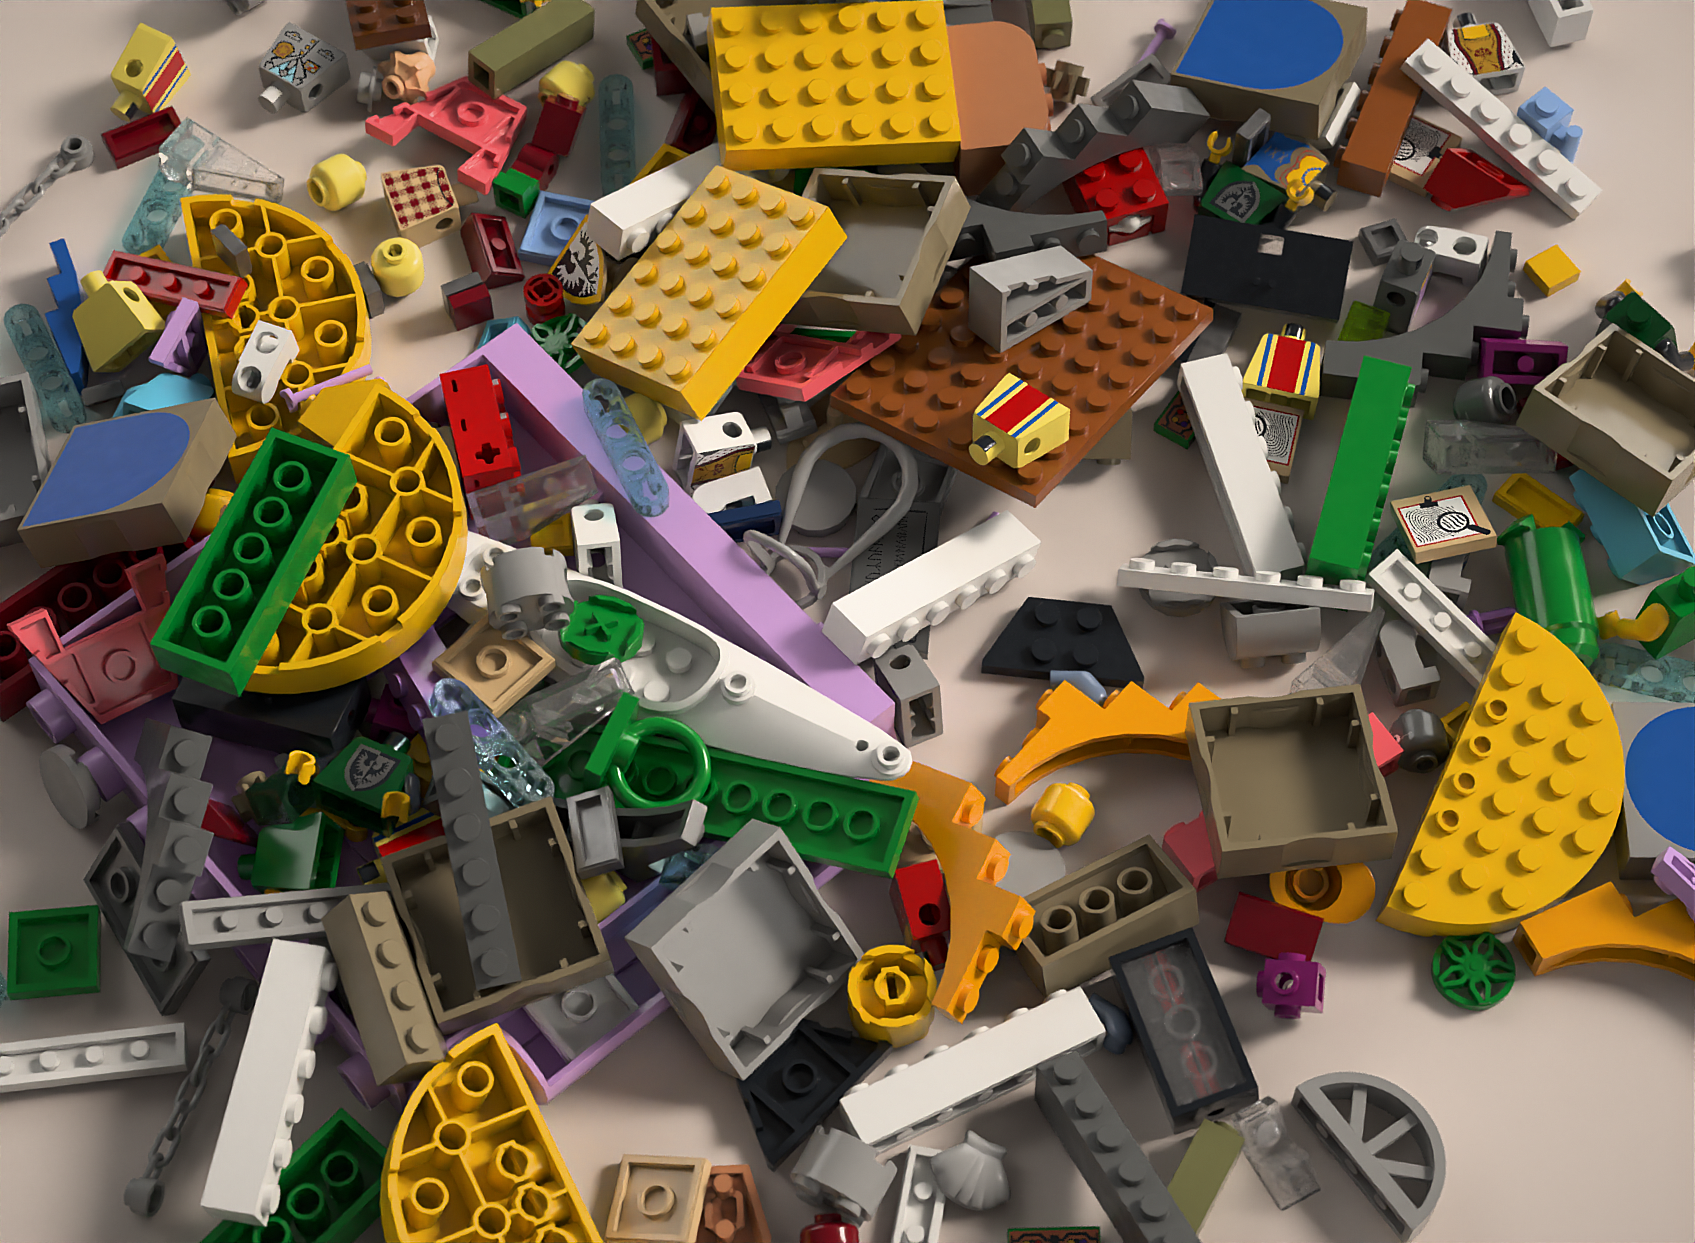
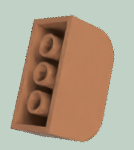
[946,21,1053,197]

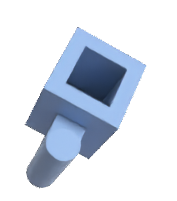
[1517,87,1583,164]

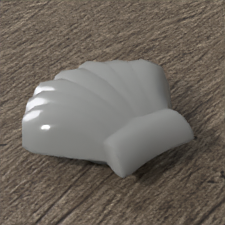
[930,1130,1011,1211]

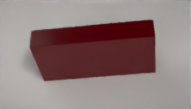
[101,106,189,169]

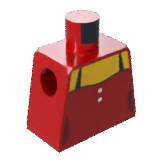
[889,859,951,971]

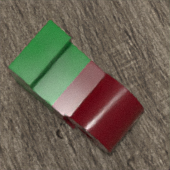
[492,142,560,219]

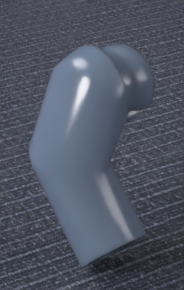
[1050,670,1107,707]
[1088,993,1134,1055]

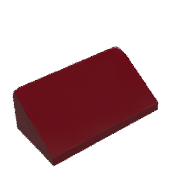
[664,88,717,155]
[460,213,525,290]
[201,799,259,848]
[1224,891,1324,962]

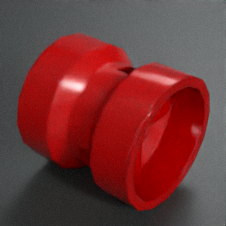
[523,273,565,326]

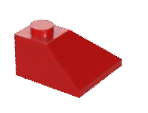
[1423,148,1533,211]

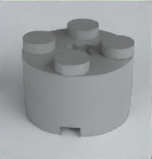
[790,1125,897,1228]

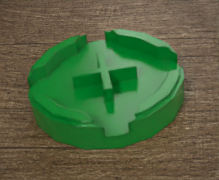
[558,595,644,666]

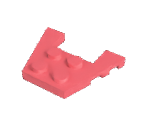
[365,76,527,196]
[736,323,902,402]
[7,553,178,725]

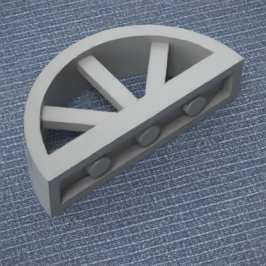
[1291,1072,1446,1243]

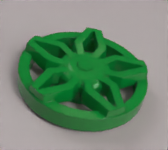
[530,313,587,375]
[1431,932,1516,1010]

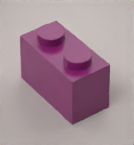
[1477,337,1568,385]

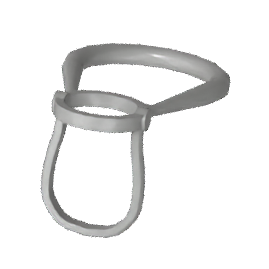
[743,422,918,610]

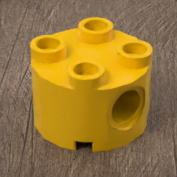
[847,944,937,1048]

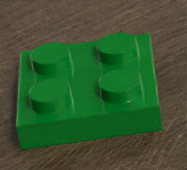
[7,905,101,1000]

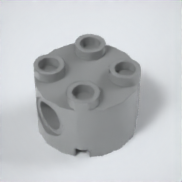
[480,547,574,640]

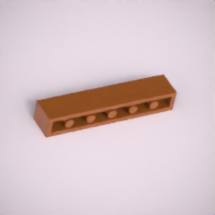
[1333,0,1453,198]

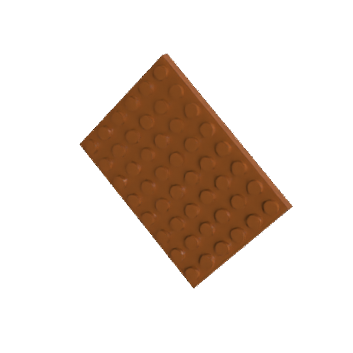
[830,254,1214,508]

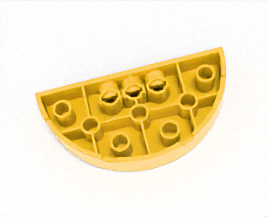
[180,194,371,484]
[244,383,468,694]
[1376,612,1625,937]
[380,1023,603,1243]

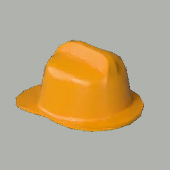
[1269,862,1375,924]

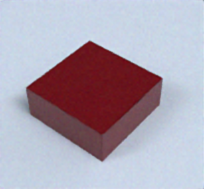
[448,284,494,332]

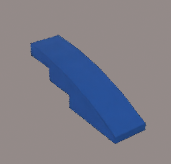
[45,238,90,396]

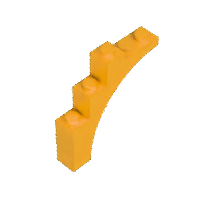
[994,680,1221,805]
[869,760,1036,1024]
[1512,881,1695,982]

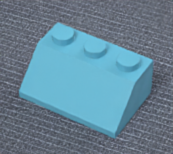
[1569,469,1695,585]

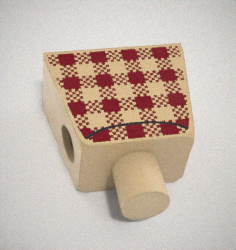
[380,165,478,248]

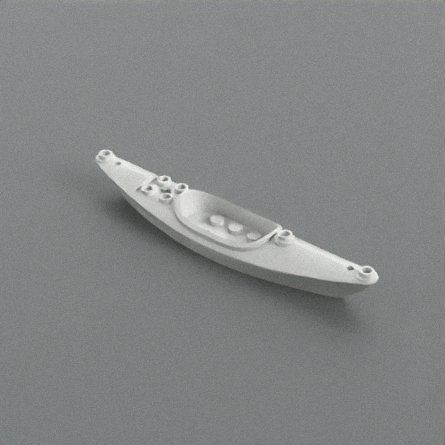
[446,531,912,781]

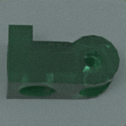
[245,751,319,826]

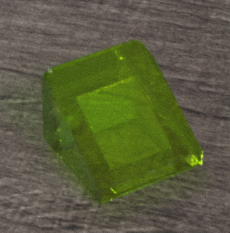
[1337,301,1390,341]

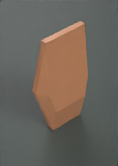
[695,1164,771,1243]

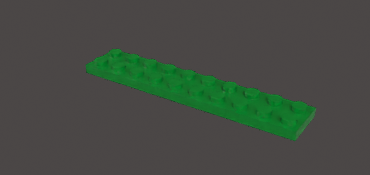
[492,707,919,879]

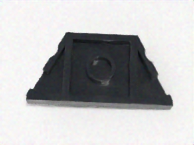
[981,597,1144,689]
[736,1018,892,1172]

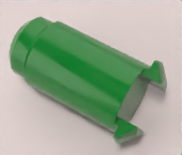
[1497,514,1600,669]

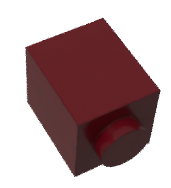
[531,93,587,157]

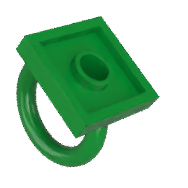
[583,691,711,808]

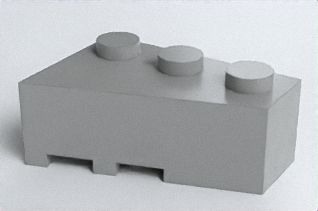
[968,246,1093,353]

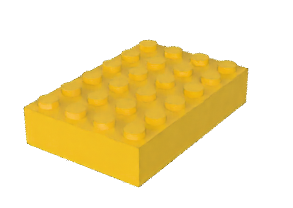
[706,0,961,171]
[571,165,848,421]

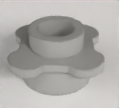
[357,66,383,112]

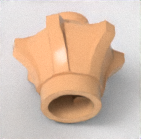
[377,51,436,105]

